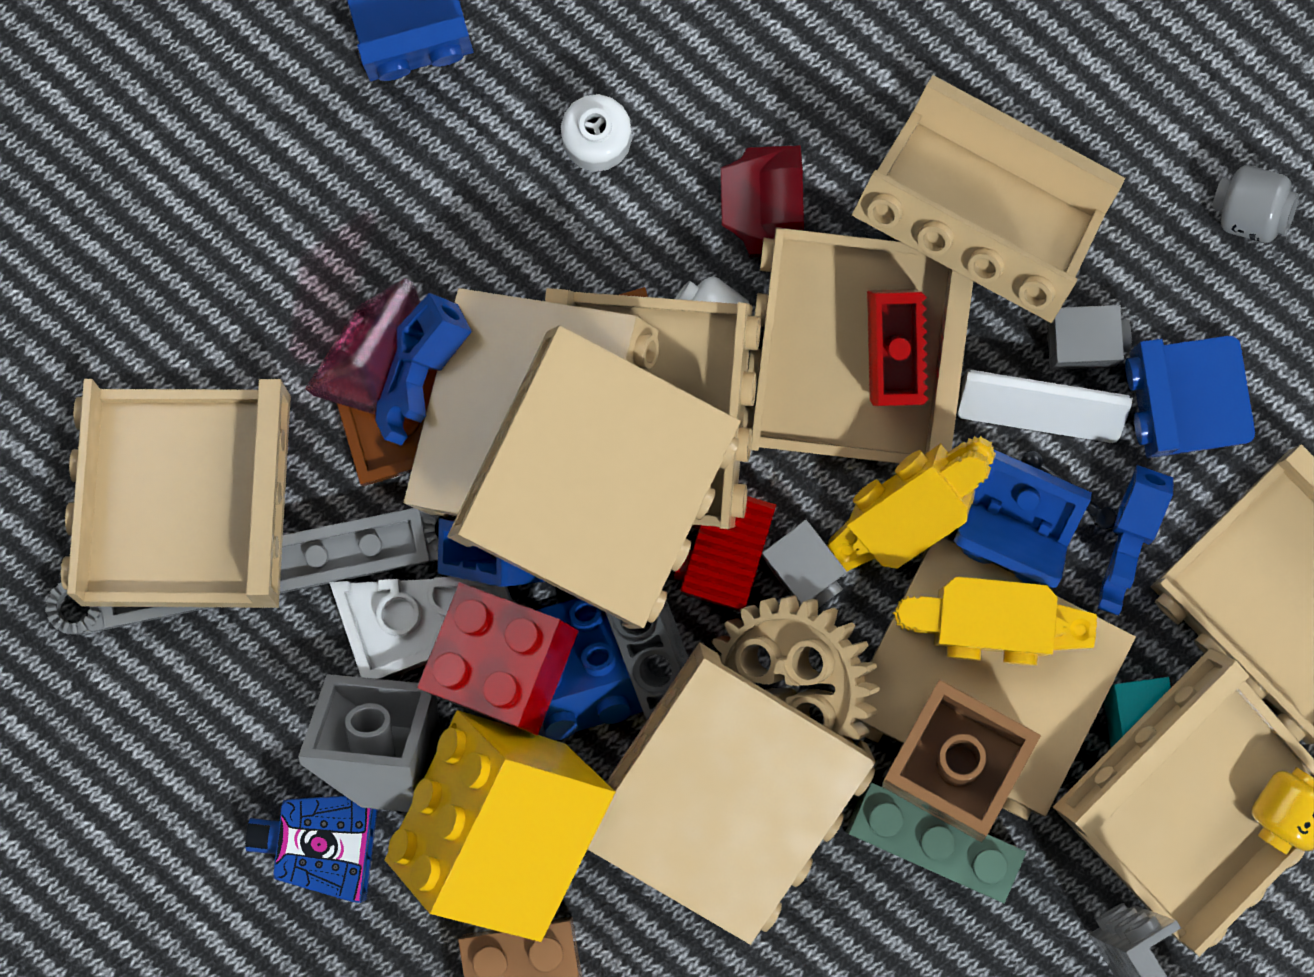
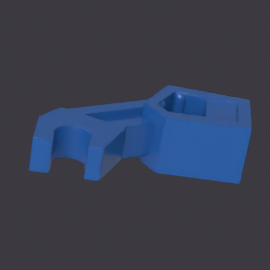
[375,293,472,445]
[1098,465,1173,616]

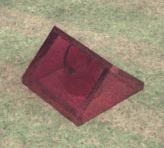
[305,278,420,415]

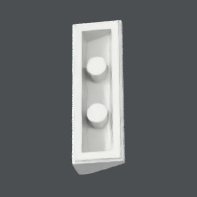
[957,370,1133,443]

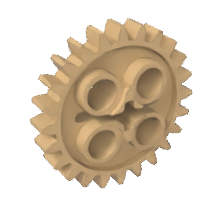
[712,595,880,744]

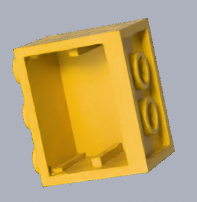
[384,710,616,942]

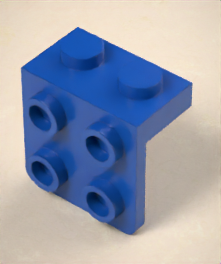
[347,0,474,82]
[1125,336,1255,458]
[954,450,1092,588]
[536,598,643,740]

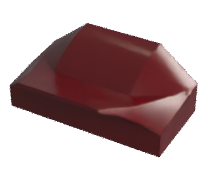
[720,145,804,257]

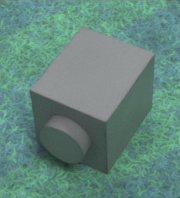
[1047,305,1132,370]
[761,520,847,608]

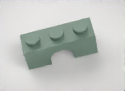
[845,783,1027,904]

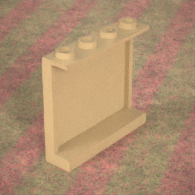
[852,75,1125,323]
[743,227,973,464]
[403,288,659,518]
[545,288,761,529]
[447,325,741,629]
[61,379,291,608]
[1150,444,1314,744]
[859,538,1136,820]
[588,642,876,945]
[1053,648,1314,957]

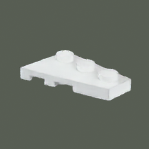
[329,576,513,680]

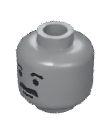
[1213,165,1299,243]

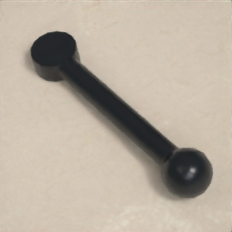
[1021,450,1117,530]

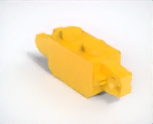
[827,436,996,571]
[892,577,1097,666]

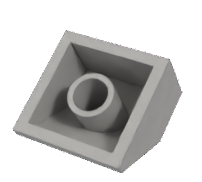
[298,674,441,812]

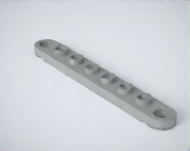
[45,508,442,635]

